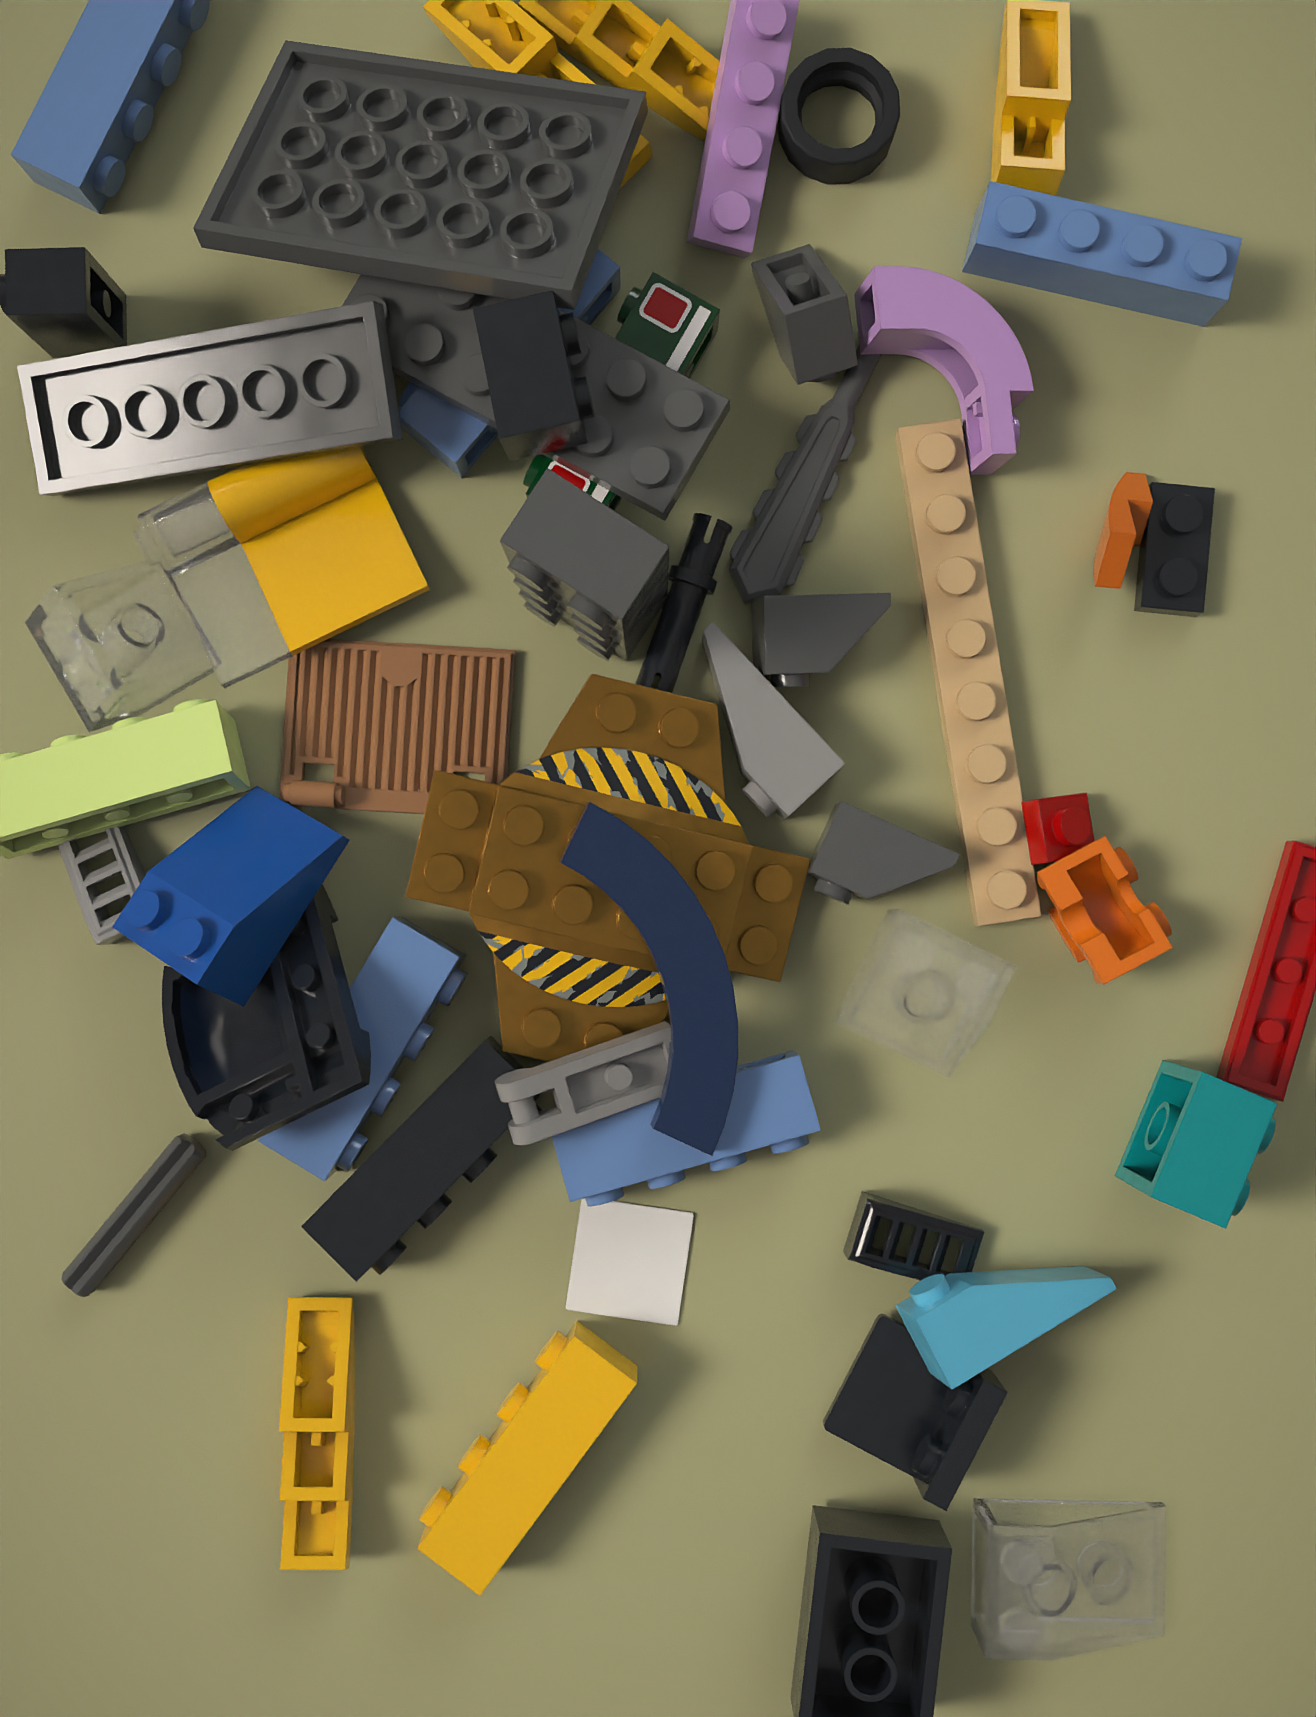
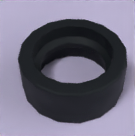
[778,47,900,184]

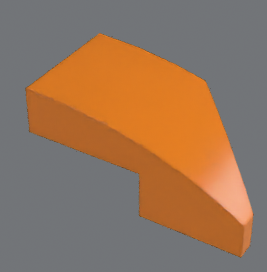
[1093,472,1153,589]

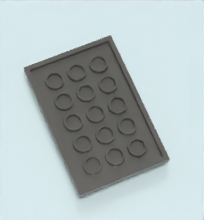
[193,40,648,310]

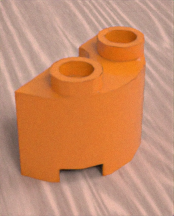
[1037,836,1173,985]

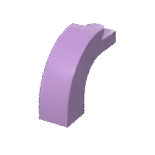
[854,266,1034,475]

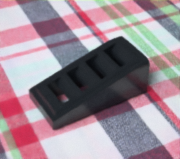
[843,1191,984,1281]

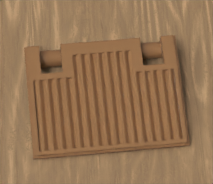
[279,639,515,814]

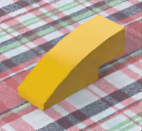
[991,0,1071,196]

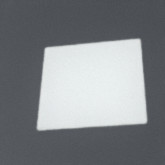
[566,1198,694,1326]

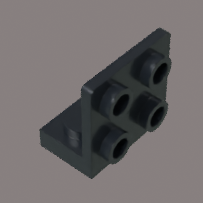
[823,1314,1008,1511]

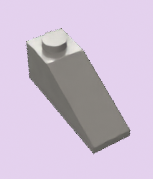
[702,622,845,820]

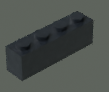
[301,1036,543,1282]

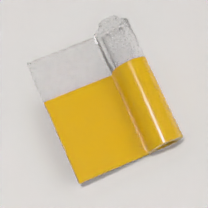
[133,446,430,688]

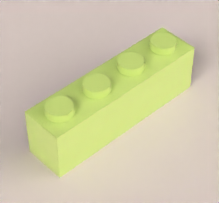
[0,699,251,859]

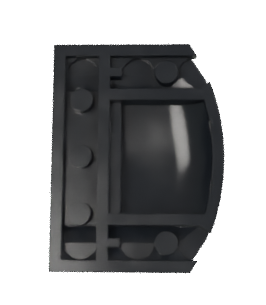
[162,884,371,1151]

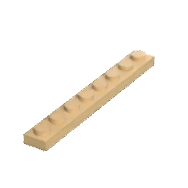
[895,418,1041,926]

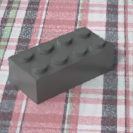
[500,468,669,661]

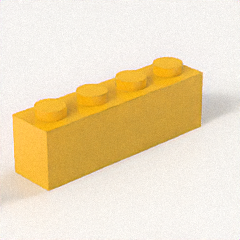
[417,1321,638,1596]

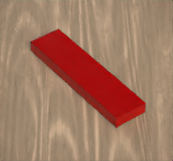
[1216,840,1316,1102]

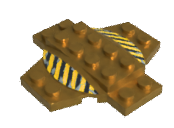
[405,673,810,1062]

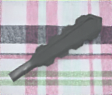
[729,345,882,604]

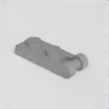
[495,1021,671,1145]

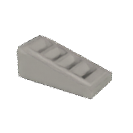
[58,826,146,945]

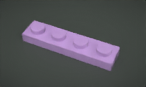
[686,0,800,258]

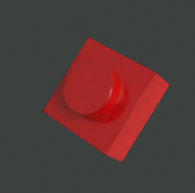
[1021,792,1095,865]

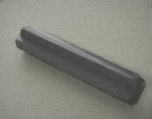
[61,1133,206,1297]

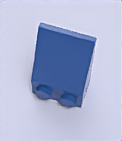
[112,786,350,1007]

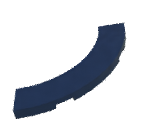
[559,802,738,1156]

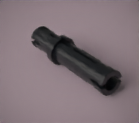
[635,513,733,693]

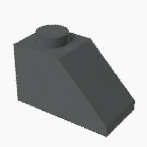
[751,244,858,385]
[751,593,891,687]
[807,801,960,905]

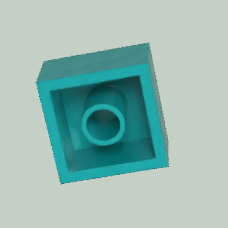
[1115,1060,1277,1229]

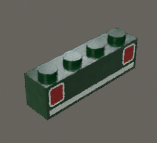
[523,272,720,511]

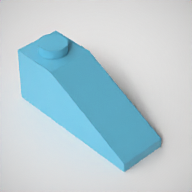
[895,1266,1117,1389]

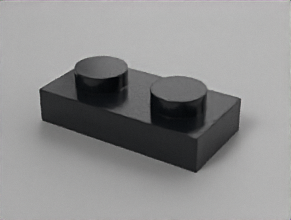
[1134,482,1215,617]

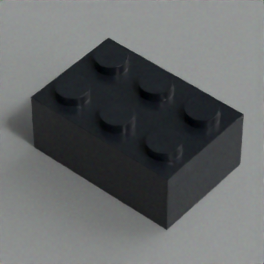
[790,1505,952,1717]

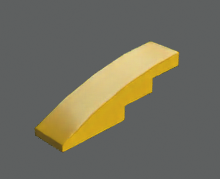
[423,0,653,190]
[518,0,719,141]
[279,1297,355,1570]

